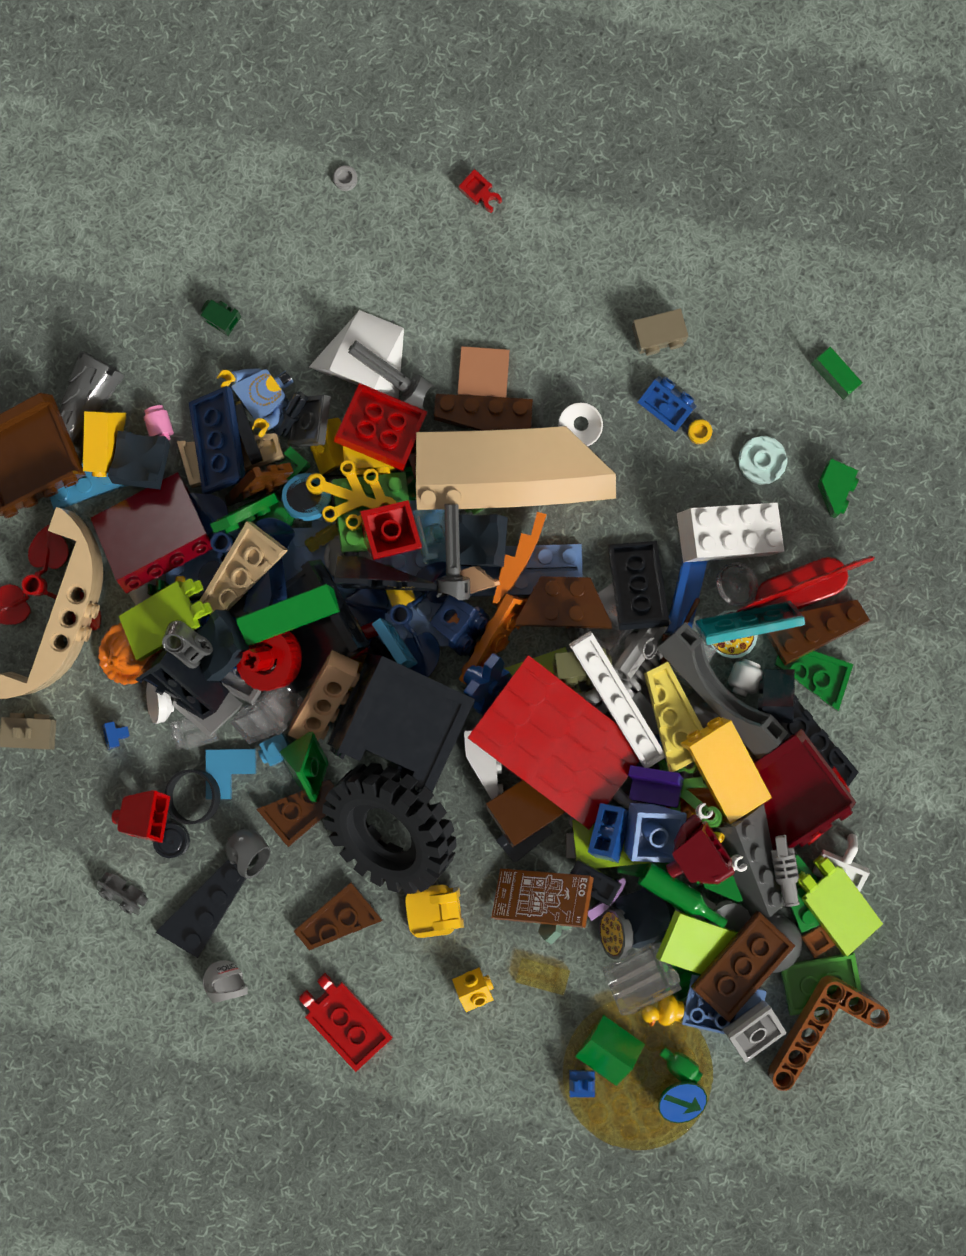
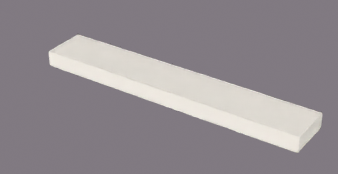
[569,631,665,768]

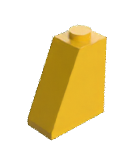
[83,411,126,477]

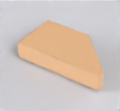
[460,566,500,594]

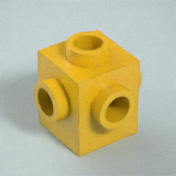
[452,967,494,1012]

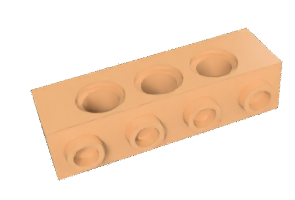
[288,650,360,740]

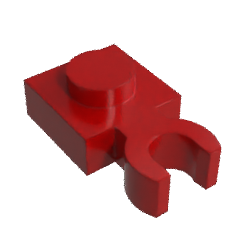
[458,169,502,213]

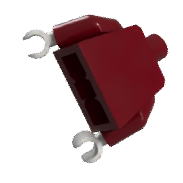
[666,803,747,884]

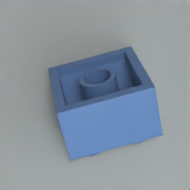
[623,803,687,863]

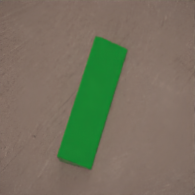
[236,584,340,646]

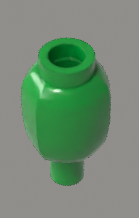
[659,1047,703,1083]

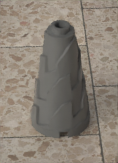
[59,351,125,443]

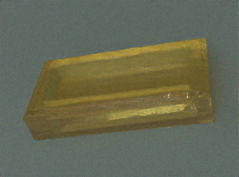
[515,957,570,995]

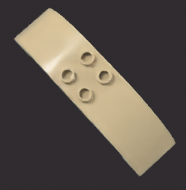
[0,507,103,699]

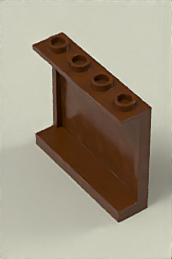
[0,393,86,518]

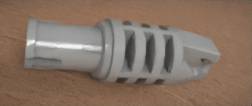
[771,835,800,907]

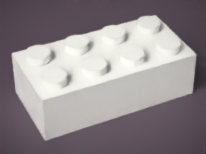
[677,503,784,562]

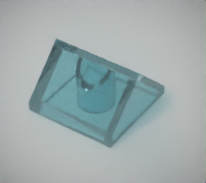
[412,509,446,564]

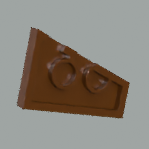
[256,780,335,847]
[294,882,383,950]

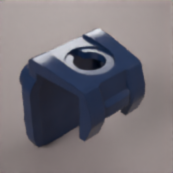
[429,595,490,657]

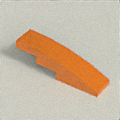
[492,512,547,606]

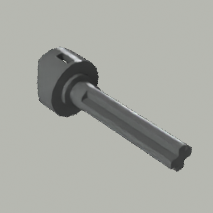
[348,341,434,409]
[437,504,470,600]

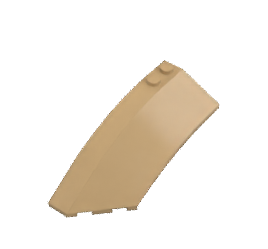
[416,426,616,510]

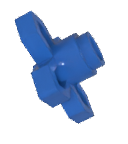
[464,653,512,716]

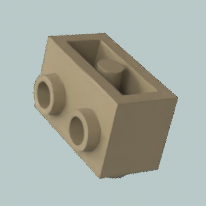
[632,309,689,356]

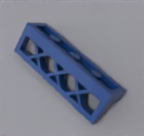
[665,558,707,634]

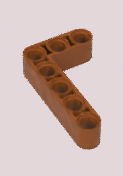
[768,975,890,1091]

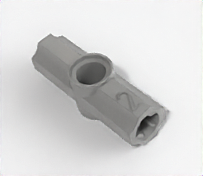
[613,620,671,681]

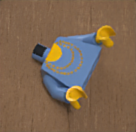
[216,368,294,437]

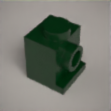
[201,299,241,336]

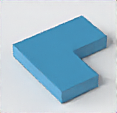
[206,749,256,799]

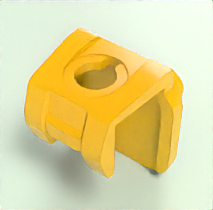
[405,884,464,938]

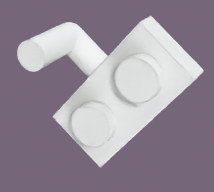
[813,834,870,891]

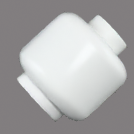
[728,659,764,697]

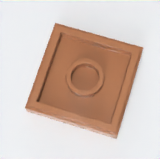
[458,346,510,398]

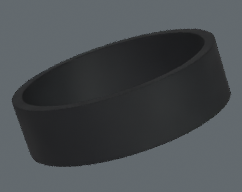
[164,769,221,824]

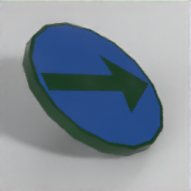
[658,1081,707,1123]

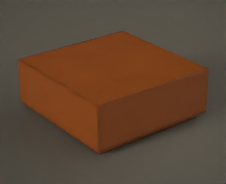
[801,925,835,958]

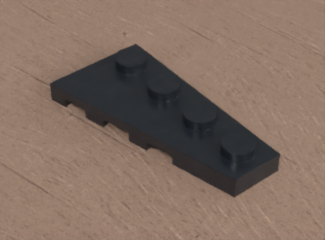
[779,695,859,787]

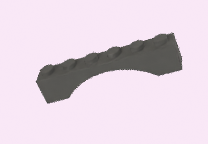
[657,622,788,759]

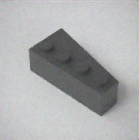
[712,804,783,917]

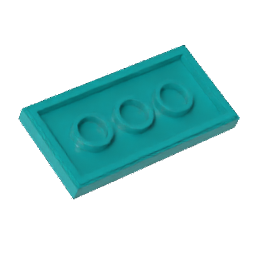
[695,601,805,645]

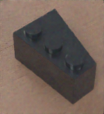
[135,649,230,720]

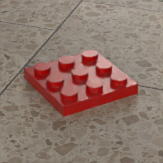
[334,383,427,471]

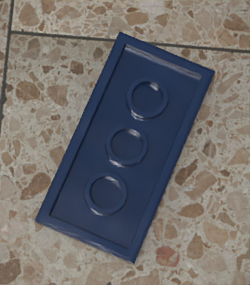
[188,386,246,494]

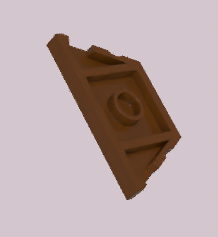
[224,463,293,506]
[516,576,612,629]

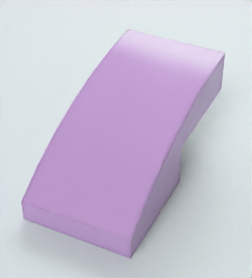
[588,877,626,921]

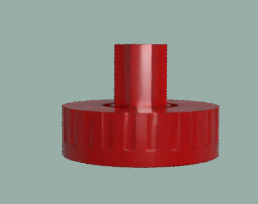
[236,631,302,691]

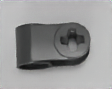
[162,620,213,669]

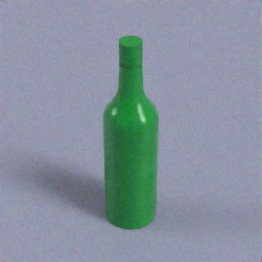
[638,862,728,928]

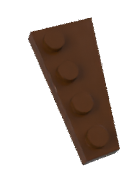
[434,394,533,431]
[765,599,870,666]

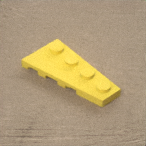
[644,662,703,772]

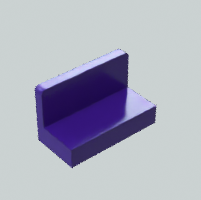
[628,765,684,808]

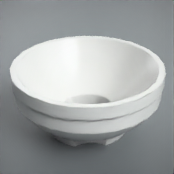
[558,402,603,446]
[146,682,175,724]

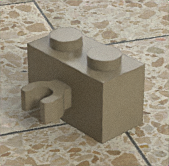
[0,713,56,750]

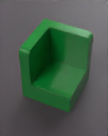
[279,446,311,483]

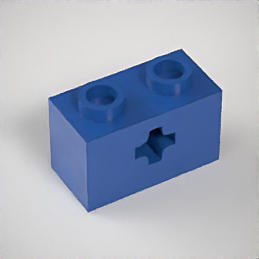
[588,803,628,863]

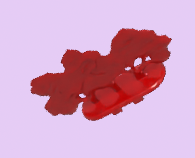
[736,556,875,613]

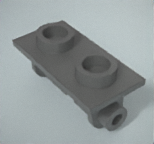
[97,872,149,916]

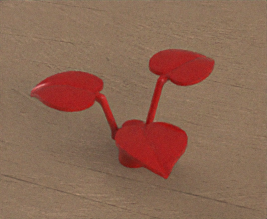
[0,525,101,631]

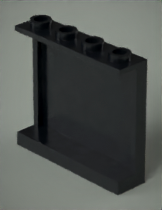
[247,559,370,694]

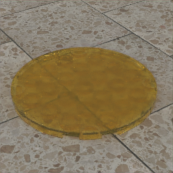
[563,997,713,1150]

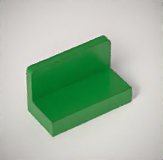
[811,347,863,400]

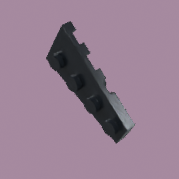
[155,860,248,958]

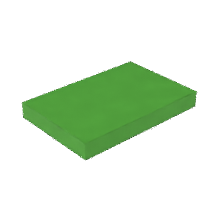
[781,952,862,1016]

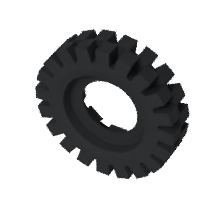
[322,763,457,894]

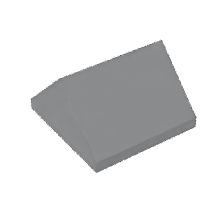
[722,1000,786,1063]

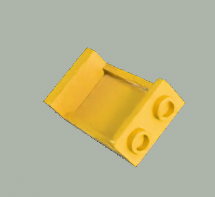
[681,717,772,824]

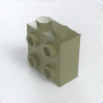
[553,648,612,689]

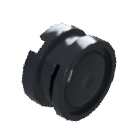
[153,823,190,858]

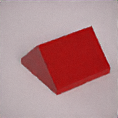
[360,500,422,560]

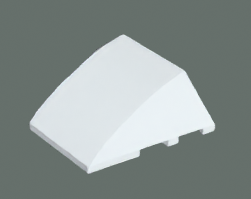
[309,310,404,399]

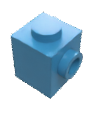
[258,733,290,766]

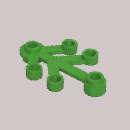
[649,759,723,828]

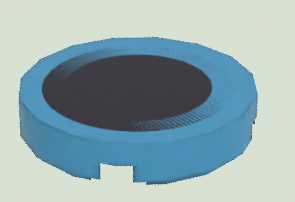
[282,473,332,521]

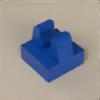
[102,722,130,750]
[569,1070,595,1097]

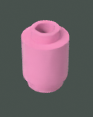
[143,405,174,441]

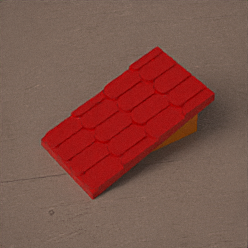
[467,655,640,830]

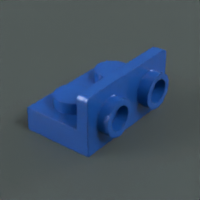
[637,376,697,432]

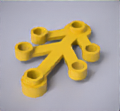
[306,460,397,531]

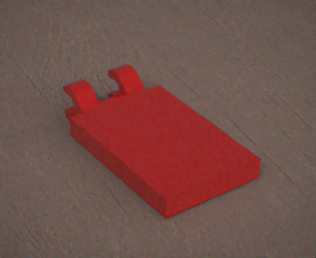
[299,973,393,1072]

